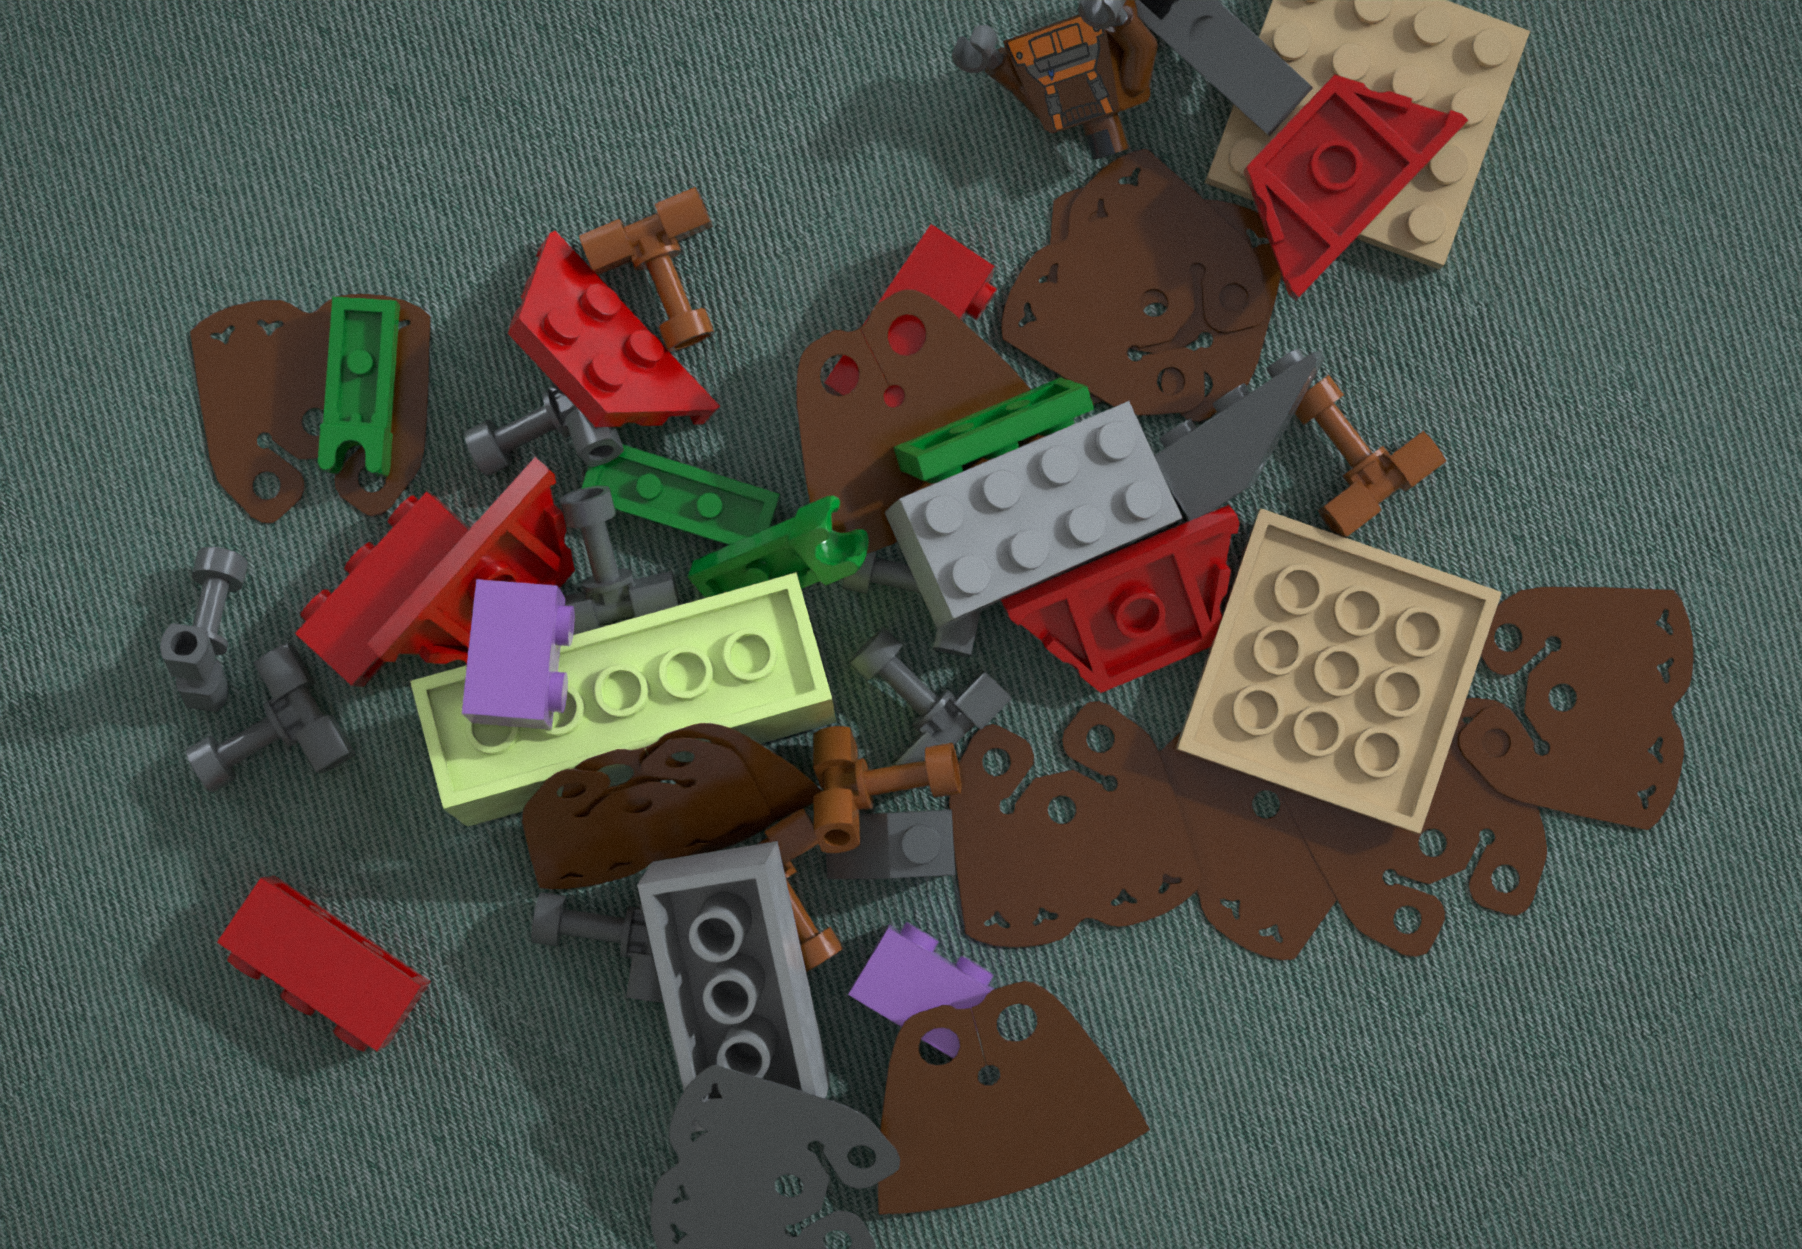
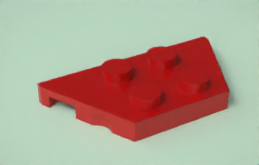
[1243,75,1468,301]
[507,230,720,427]
[367,457,575,664]
[1001,505,1240,693]

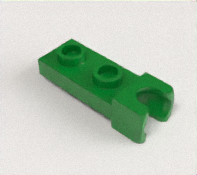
[318,296,400,478]
[687,495,869,598]

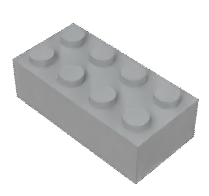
[884,401,1182,629]
[637,841,830,1132]

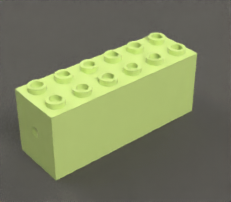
[410,573,836,827]

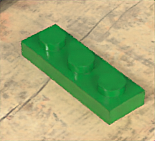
[893,377,1094,483]
[581,444,781,546]

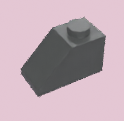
[826,809,955,879]

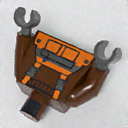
[952,0,1158,160]

